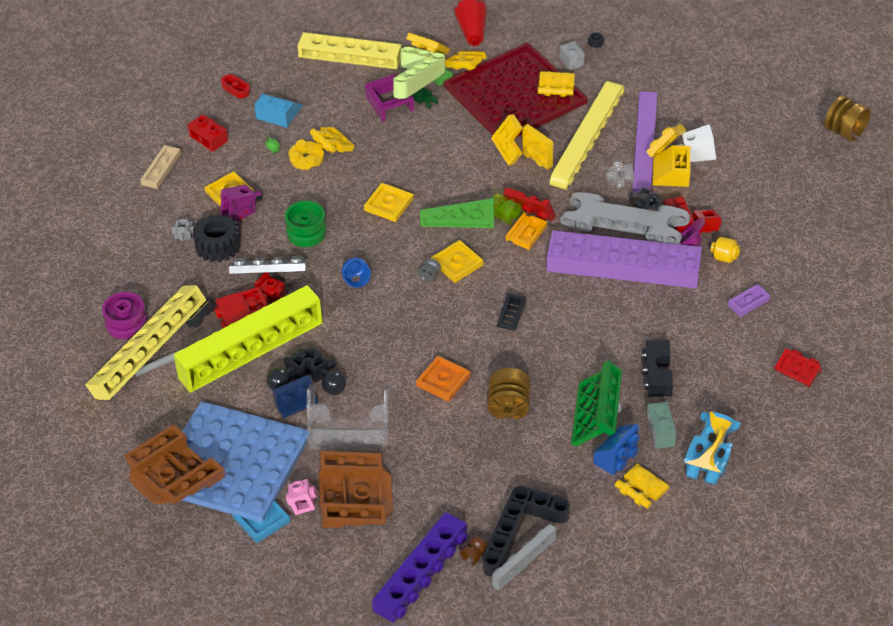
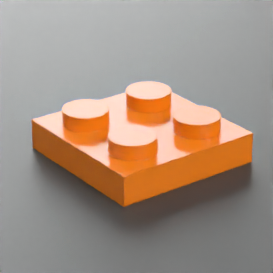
[416,356,471,402]

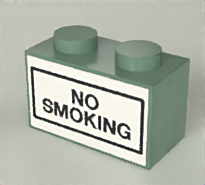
[647,401,676,449]

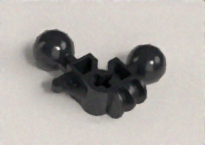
[266,348,346,395]

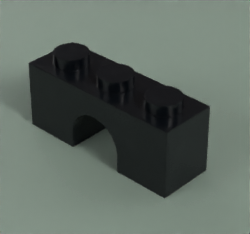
[642,340,673,397]

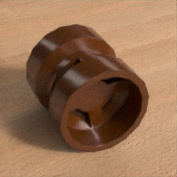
[459,536,488,566]

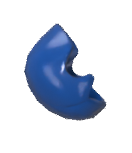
[341,257,371,288]

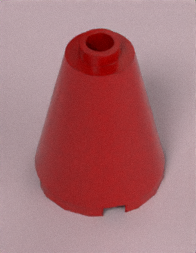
[454,0,487,46]

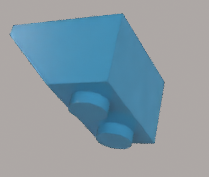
[254,94,303,128]

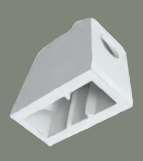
[675,124,716,162]

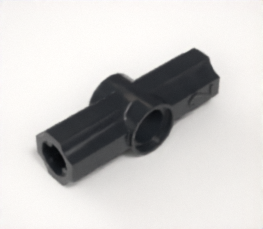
[629,188,661,210]

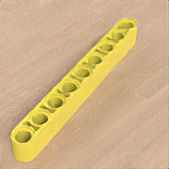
[550,81,624,190]

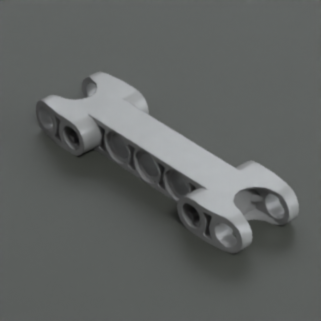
[560,192,691,244]

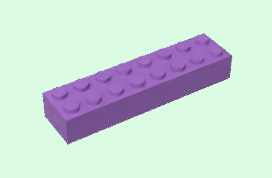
[547,230,702,288]

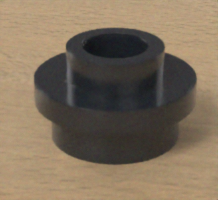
[588,33,604,48]

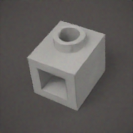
[559,41,584,70]

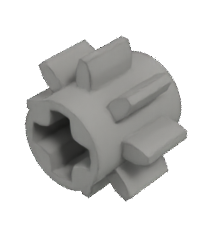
[171,219,194,242]

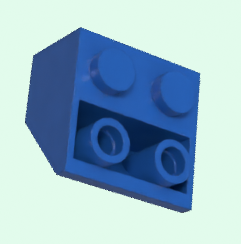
[594,424,640,476]

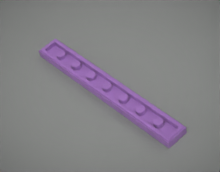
[632,91,657,192]

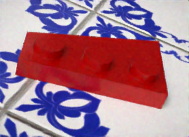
[503,188,556,221]

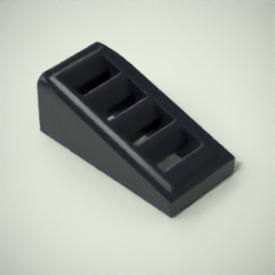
[497,293,527,331]

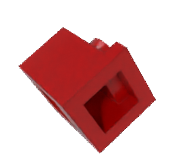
[692,209,722,235]
[254,272,285,303]

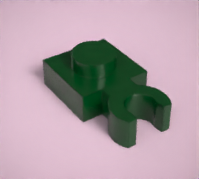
[411,87,438,109]

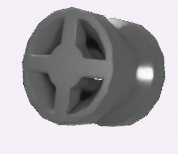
[418,258,441,282]

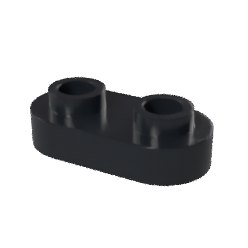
[185,297,216,328]

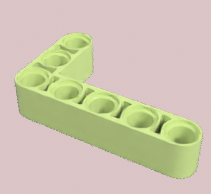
[393,47,445,99]

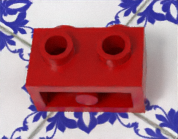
[187,114,228,152]

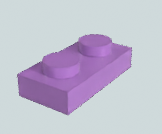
[728,284,770,317]

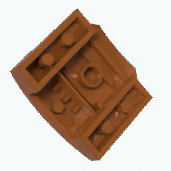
[124,424,225,504]
[318,451,394,528]

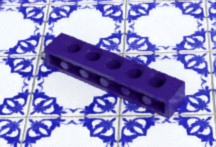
[372,512,468,623]

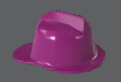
[674,218,705,247]

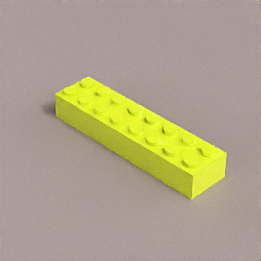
[174,285,322,393]

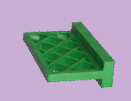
[571,360,622,446]

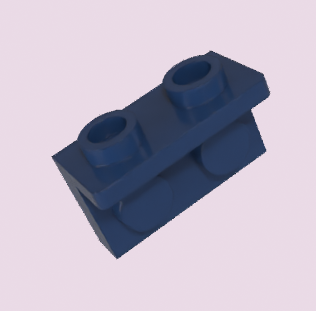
[272,375,318,418]

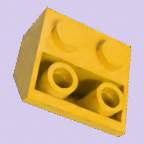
[653,145,691,187]

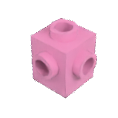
[286,479,317,515]

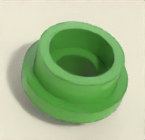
[265,137,280,154]

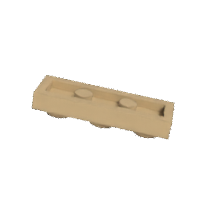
[140,145,181,189]

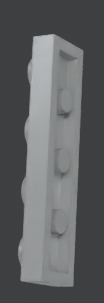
[492,524,556,591]

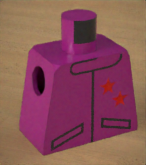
[220,185,262,222]

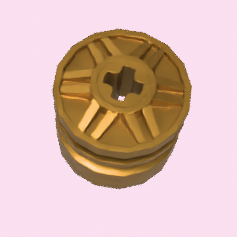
[824,95,871,142]
[487,368,531,419]

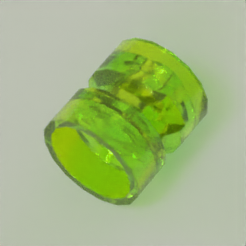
[491,194,521,225]

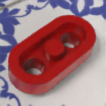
[221,74,250,98]

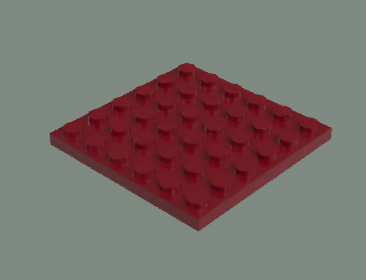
[443,42,588,138]

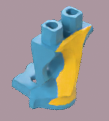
[684,412,741,485]

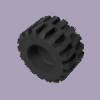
[193,214,241,263]

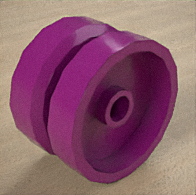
[102,292,147,339]

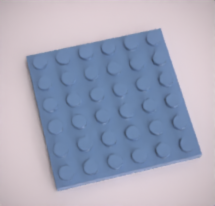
[182,401,311,523]

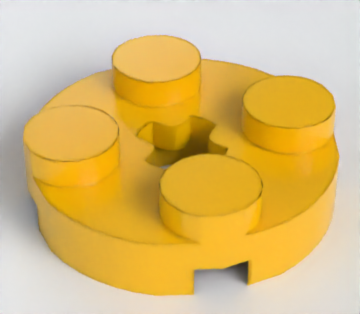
[288,140,324,169]

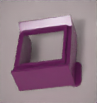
[365,74,414,122]

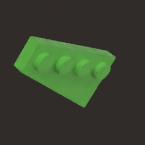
[420,198,494,228]

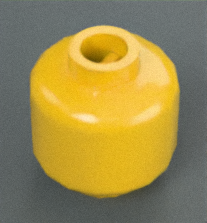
[711,237,740,263]

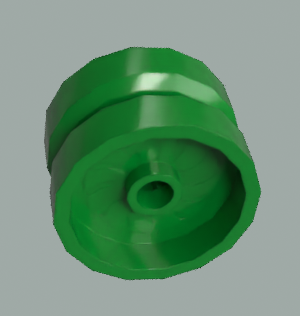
[285,201,327,247]

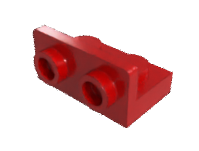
[237,287,268,315]
[774,348,823,388]

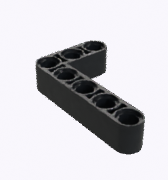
[482,486,570,577]

